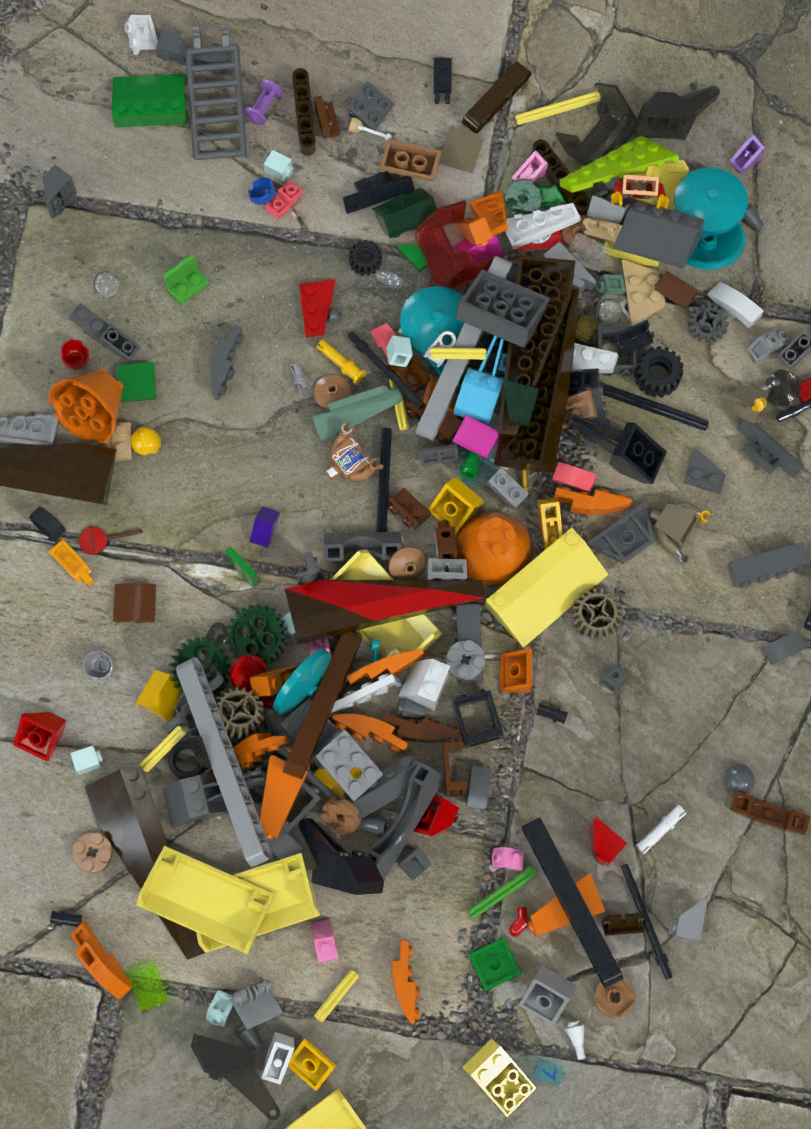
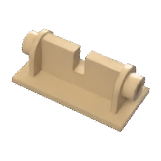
[583,217,622,242]

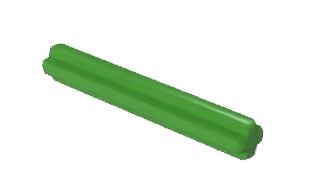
[468,867,536,919]

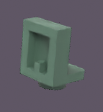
[595,274,626,299]

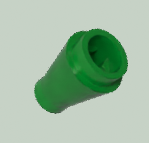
[460,450,480,479]

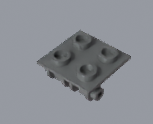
[347,81,394,131]

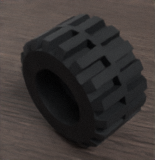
[634,346,684,398]

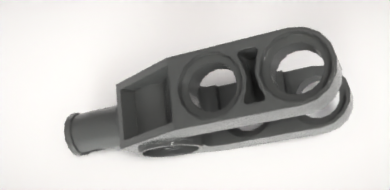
[162,669,237,734]

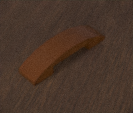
[730,791,810,835]

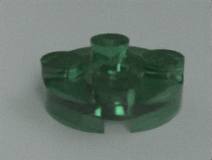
[505,179,542,215]

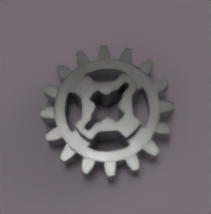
[688,303,729,344]

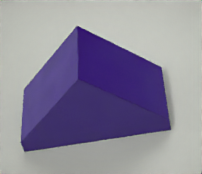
[250,507,280,548]

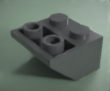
[43,165,77,219]

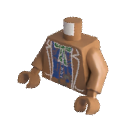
[325,422,383,482]

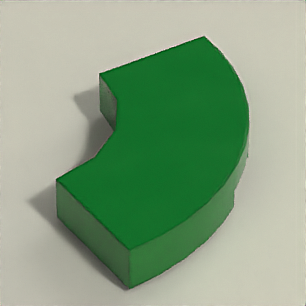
[515,179,565,206]

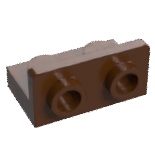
[314,96,340,139]
[387,353,431,393]
[388,488,431,530]

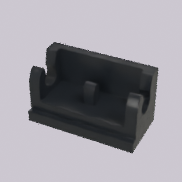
[612,320,654,358]

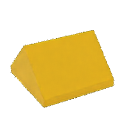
[135,670,182,721]
[287,1039,337,1091]

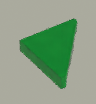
[397,244,445,272]

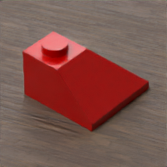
[13,712,67,762]
[413,796,459,837]
[590,817,627,866]

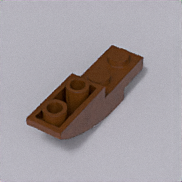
[381,712,461,743]

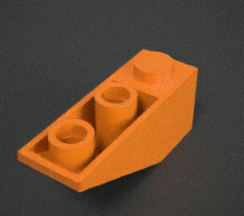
[250,664,300,696]

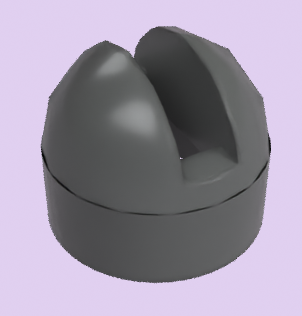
[328,308,342,324]

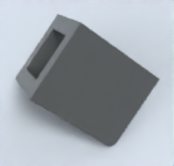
[400,848,431,880]

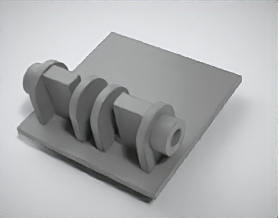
[228,980,283,1030]

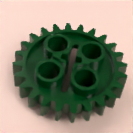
[226,604,289,664]
[168,637,232,695]

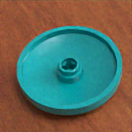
[674,167,748,235]
[686,224,746,270]
[400,286,464,356]
[273,648,331,716]

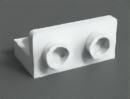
[125,15,158,55]

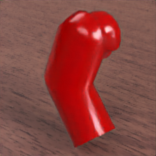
[509,907,528,937]

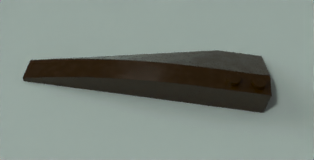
[497,255,576,436]
[494,288,579,472]
[0,443,117,505]
[85,762,205,960]

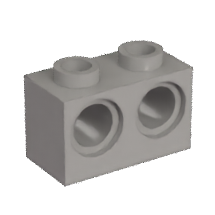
[485,468,528,509]
[426,558,467,580]

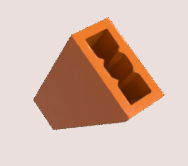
[260,755,308,840]
[527,873,605,937]

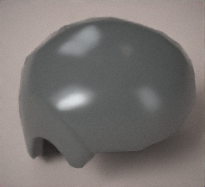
[724,764,755,794]

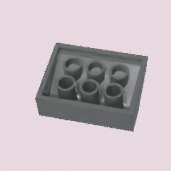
[613,200,704,268]
[456,270,550,348]

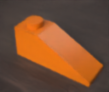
[454,216,493,247]

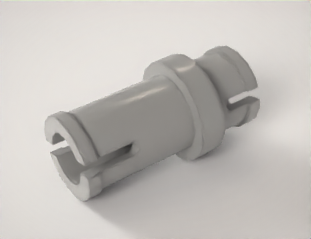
[289,363,310,393]

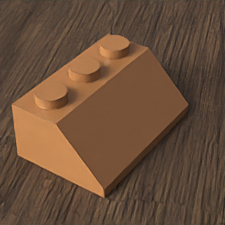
[380,139,441,181]

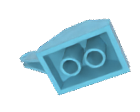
[453,336,505,426]

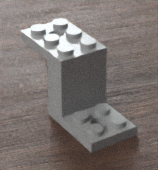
[279,697,383,801]

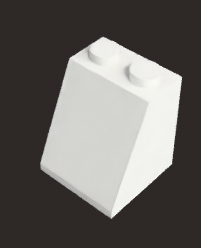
[398,659,450,711]

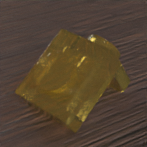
[576,314,599,343]

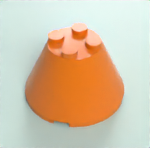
[49,369,123,443]
[456,512,532,586]

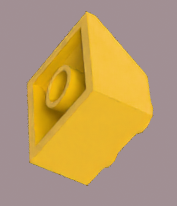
[428,477,484,535]

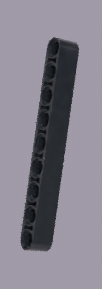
[521,817,624,988]

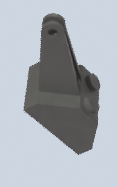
[163,771,263,828]

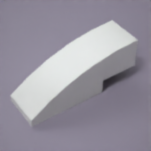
[707,282,764,328]

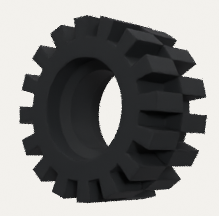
[349,240,382,276]

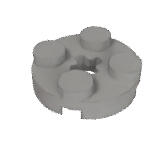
[446,640,485,680]

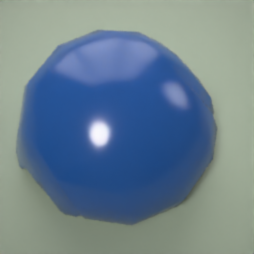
[248,177,276,205]

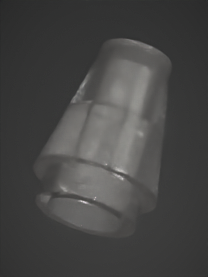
[376,270,405,290]

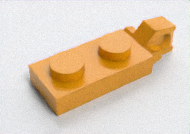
[48,539,95,587]

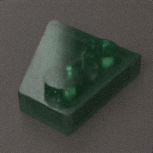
[503,380,539,426]

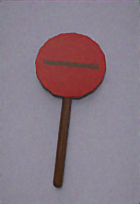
[79,527,143,555]

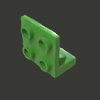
[164,254,210,306]

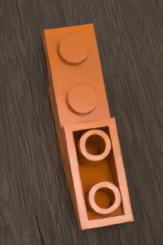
[554,487,632,515]
[332,714,408,754]
[233,733,288,769]
[71,922,133,999]
[392,940,420,1025]

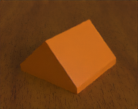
[500,648,532,693]

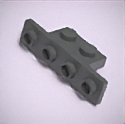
[738,419,804,478]

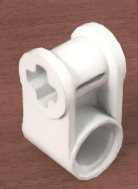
[423,331,456,368]

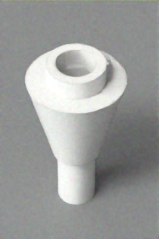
[565,1020,585,1060]

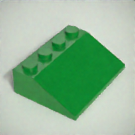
[112,74,187,128]

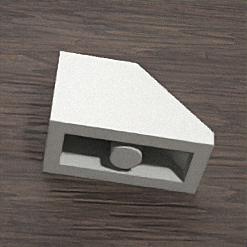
[261,1032,295,1085]

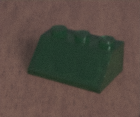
[372,187,439,238]

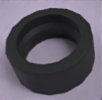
[29,506,66,541]
[167,741,206,779]

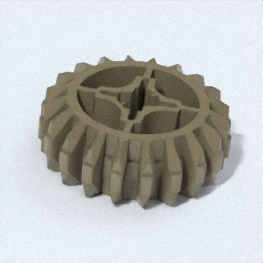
[571,588,623,640]
[215,686,265,739]

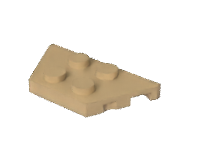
[621,260,666,326]

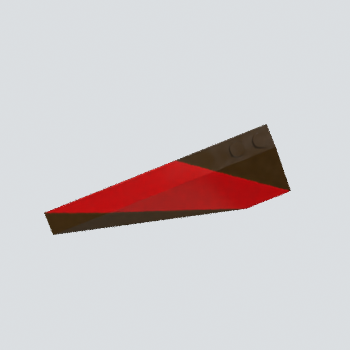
[284,580,486,644]

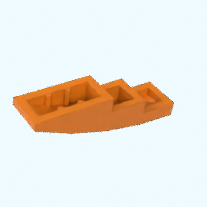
[347,649,426,686]

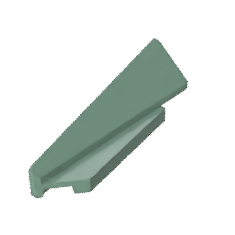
[312,386,403,442]

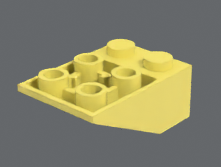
[462,1039,536,1117]

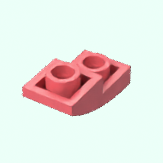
[265,180,304,220]
[371,323,396,359]
[552,462,597,493]

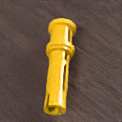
[316,339,367,385]

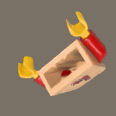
[611,175,669,209]

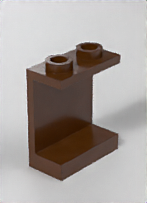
[442,739,467,797]

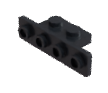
[343,171,414,214]

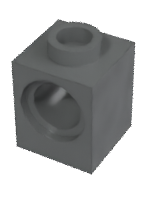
[599,663,628,693]

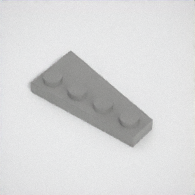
[0,413,59,446]

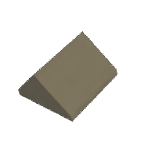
[440,127,483,173]

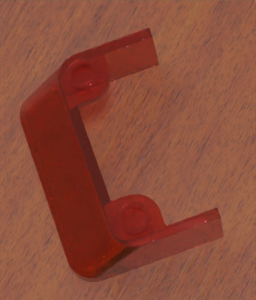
[415,200,493,288]

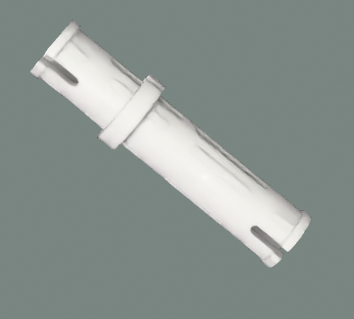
[635,805,687,855]

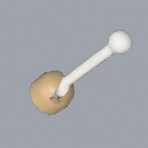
[348,117,392,141]

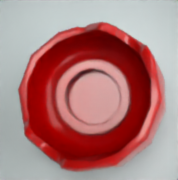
[61,339,89,370]

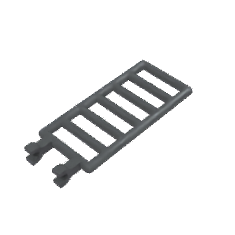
[186,25,247,160]

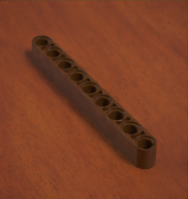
[283,632,363,780]

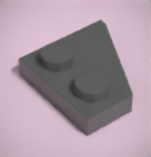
[684,448,726,494]

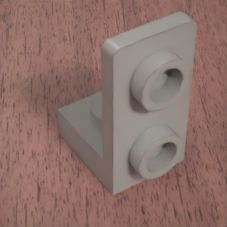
[747,328,792,364]

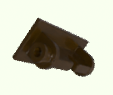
[602,912,645,936]

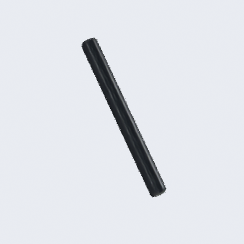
[603,384,709,431]
[376,428,392,532]

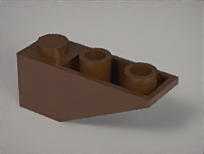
[406,402,462,445]

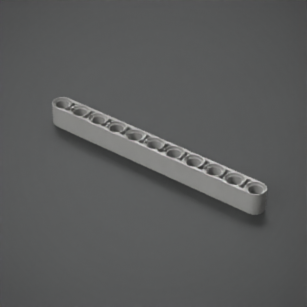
[416,256,513,441]
[176,657,272,867]

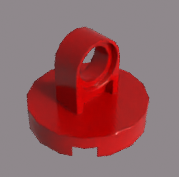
[230,654,267,693]

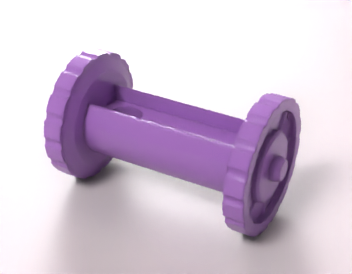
[244,79,283,125]

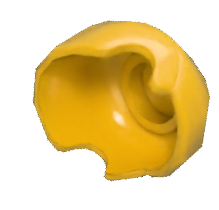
[131,427,161,456]

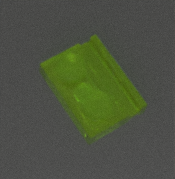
[127,963,170,1013]

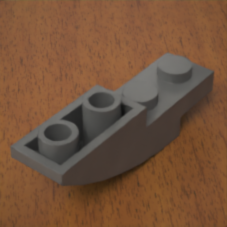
[69,303,141,361]
[211,325,244,401]
[777,325,811,369]

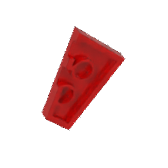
[299,280,336,338]

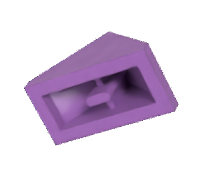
[729,134,766,174]

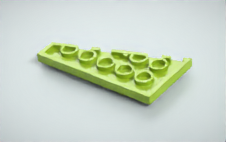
[560,136,679,193]

